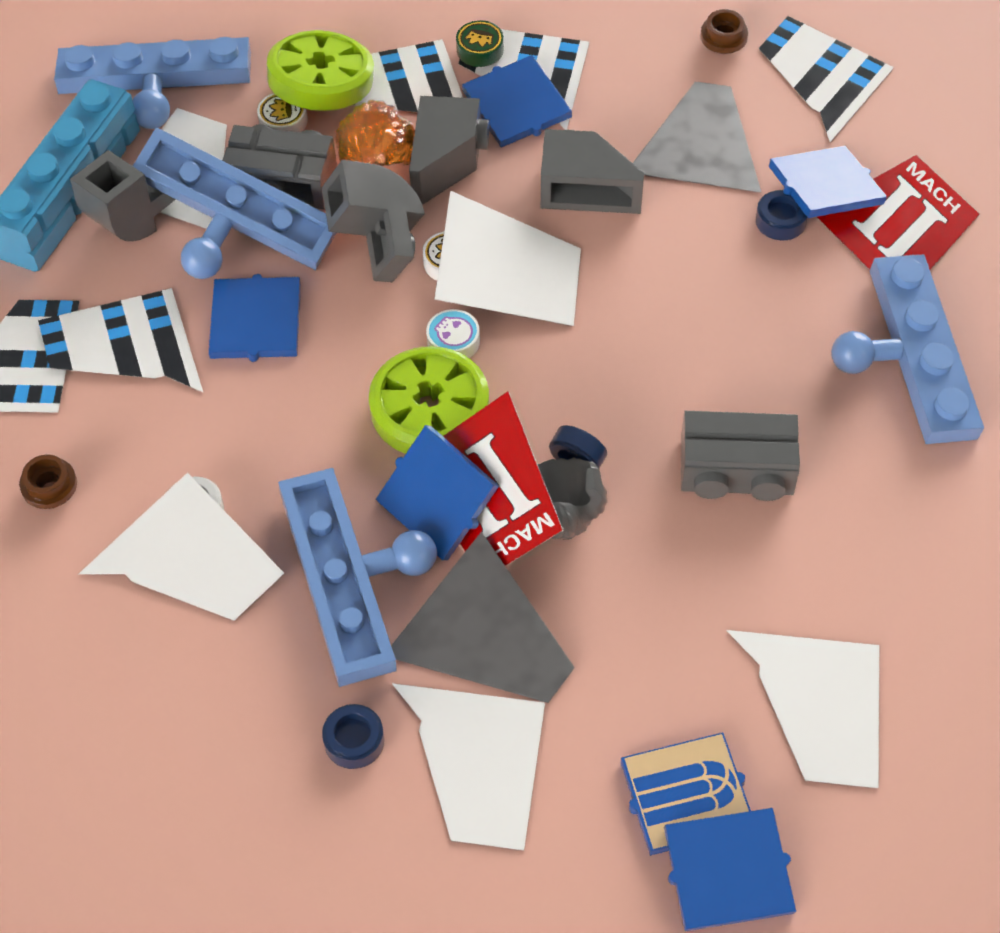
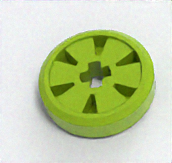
[267,30,374,111]
[369,346,489,454]

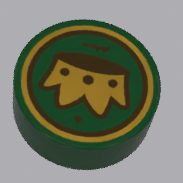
[456,20,504,67]

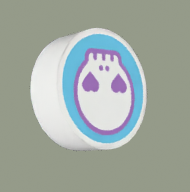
[426,309,480,358]

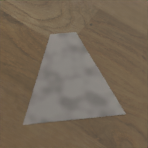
[633,81,761,193]
[391,532,575,703]

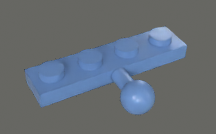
[54,37,251,129]
[133,127,336,279]
[831,254,984,444]
[278,468,437,687]

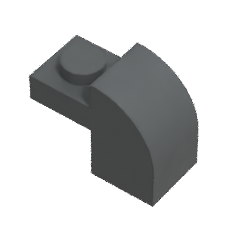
[70,150,176,241]
[322,160,425,283]

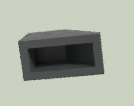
[409,96,489,205]
[540,129,644,214]

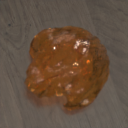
[334,99,415,166]

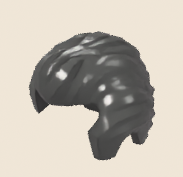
[537,457,608,540]

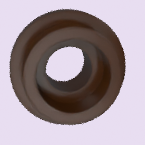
[700,9,748,54]
[19,454,77,509]

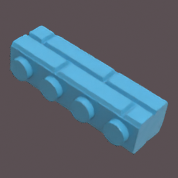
[0,79,140,272]

